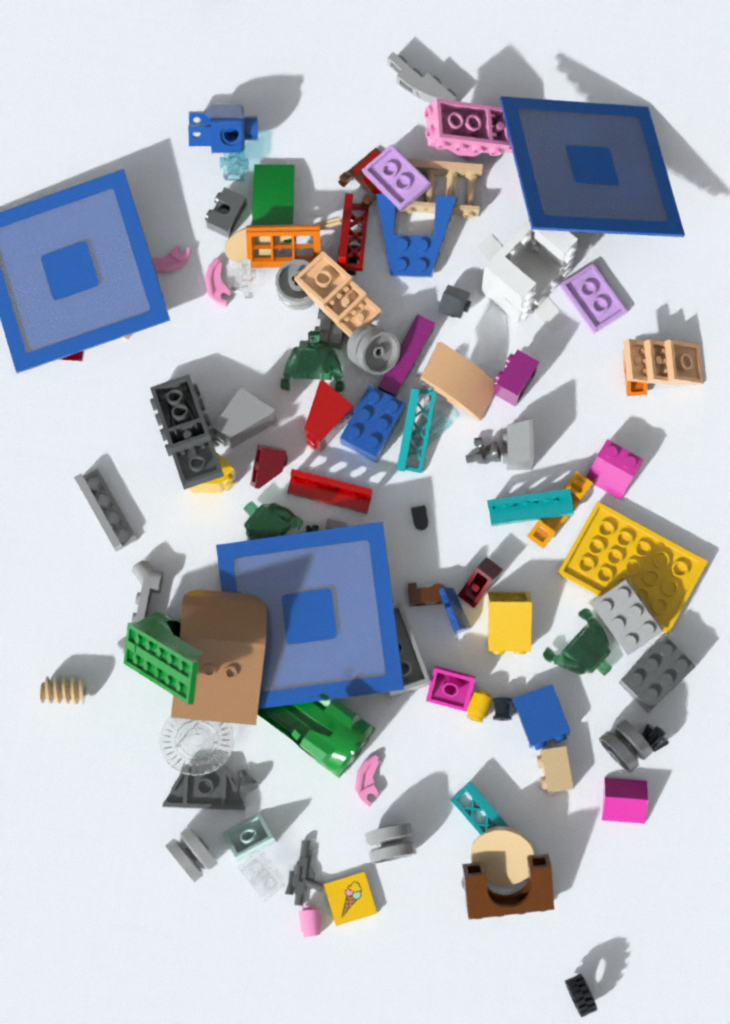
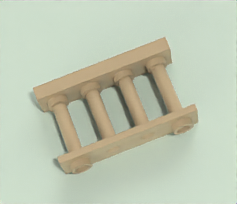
[398,159,483,219]

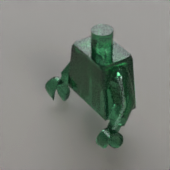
[280,331,345,392]
[244,501,304,540]
[543,608,612,676]

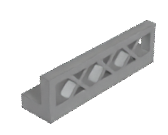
[74,469,138,552]

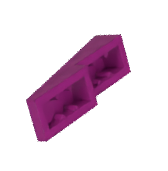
[377,314,435,398]

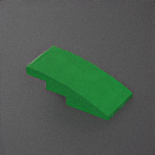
[252,164,295,242]

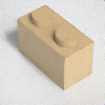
[537,746,574,794]

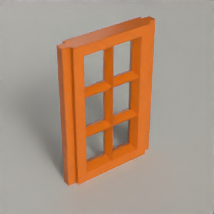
[246,224,321,268]

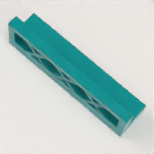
[396,387,437,473]
[487,489,574,526]
[450,781,509,835]

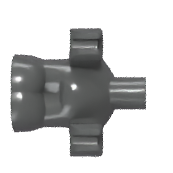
[466,437,501,464]

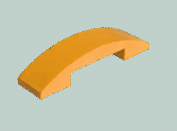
[527,471,593,549]

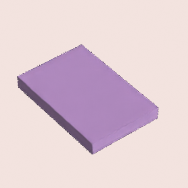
[362,144,432,212]
[559,263,628,334]

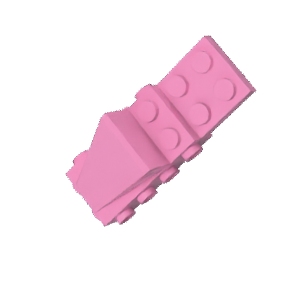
[424,98,513,161]

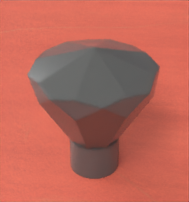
[238,770,258,794]

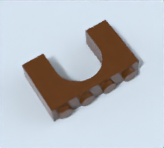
[462,854,554,920]

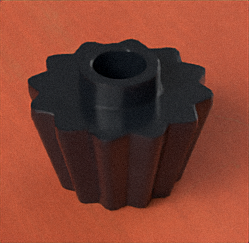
[642,723,669,752]

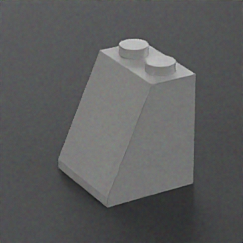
[212,387,277,448]

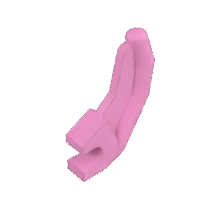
[152,246,191,273]
[205,258,231,307]
[355,754,379,807]

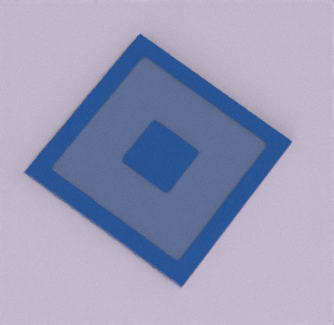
[499,96,685,237]
[0,169,171,374]
[216,522,404,709]

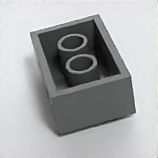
[619,636,696,713]

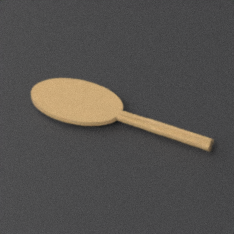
[225,216,342,264]

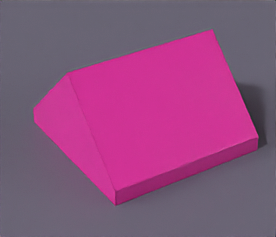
[426,666,476,712]
[602,777,648,824]

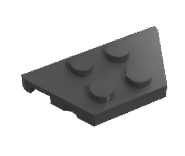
[163,765,246,811]

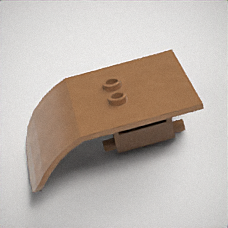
[171,589,267,725]

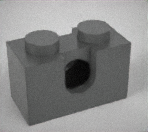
[205,187,247,238]

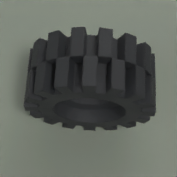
[565,974,598,1017]

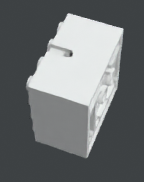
[481,220,578,323]

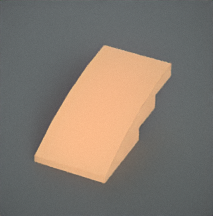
[294,251,382,337]
[623,339,704,385]
[420,342,495,421]

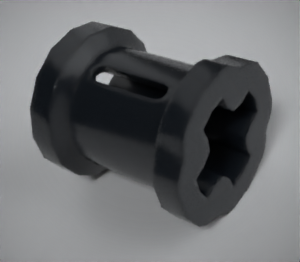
[493,697,512,721]

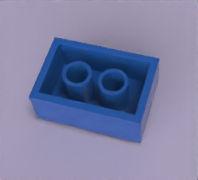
[340,385,406,463]

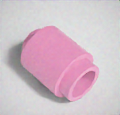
[298,904,322,937]

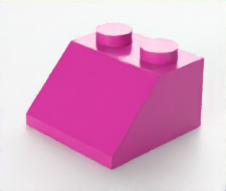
[586,439,644,500]

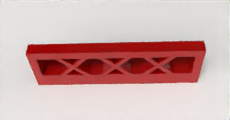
[338,193,369,271]
[287,469,373,514]

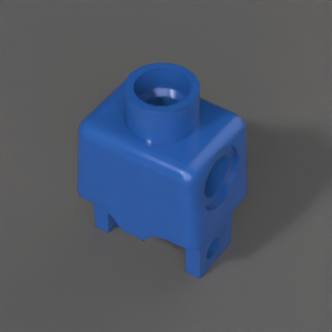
[188,104,258,153]

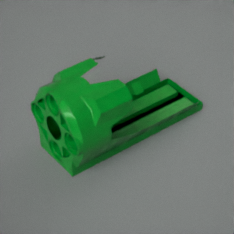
[123,612,203,705]
[257,693,376,778]

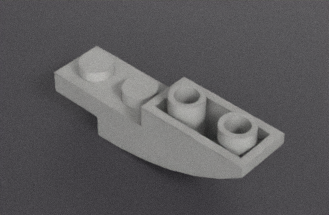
[388,52,457,103]

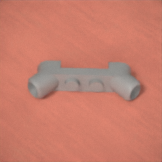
[117,560,164,654]

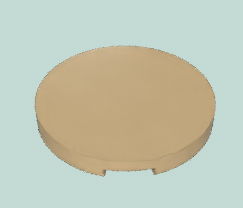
[470,826,535,886]

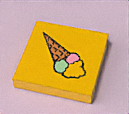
[324,872,377,926]

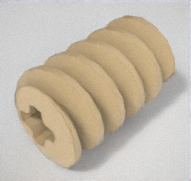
[40,676,86,705]

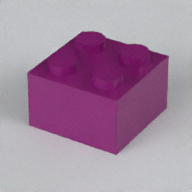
[493,349,539,407]

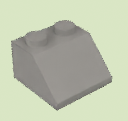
[502,420,534,470]

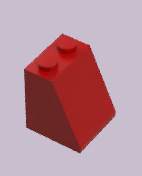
[304,379,354,452]

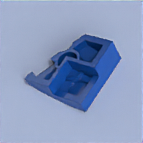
[439,587,471,634]

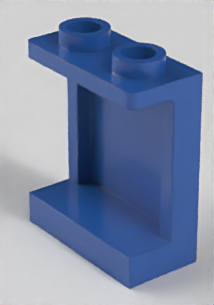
[512,684,571,750]

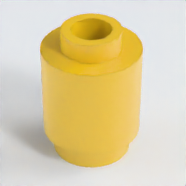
[466,690,493,723]

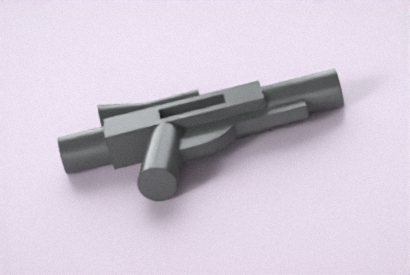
[285,840,324,906]

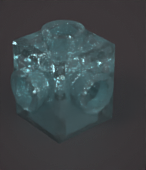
[220,151,249,181]

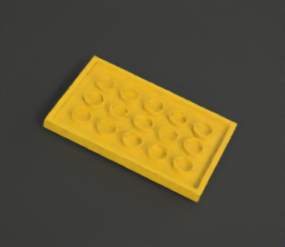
[557,501,708,635]

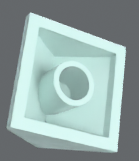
[223,813,276,863]

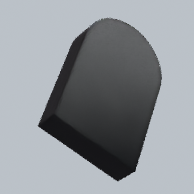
[411,505,428,530]

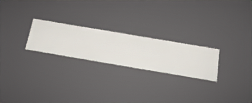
[477,235,569,333]

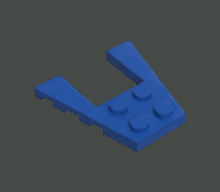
[376,194,457,278]

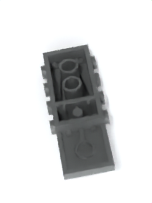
[150,374,224,490]

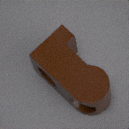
[408,582,446,607]

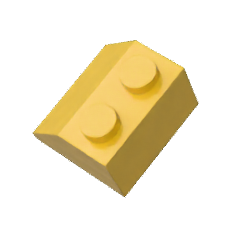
[189,452,237,493]

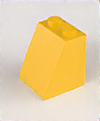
[488,592,532,654]

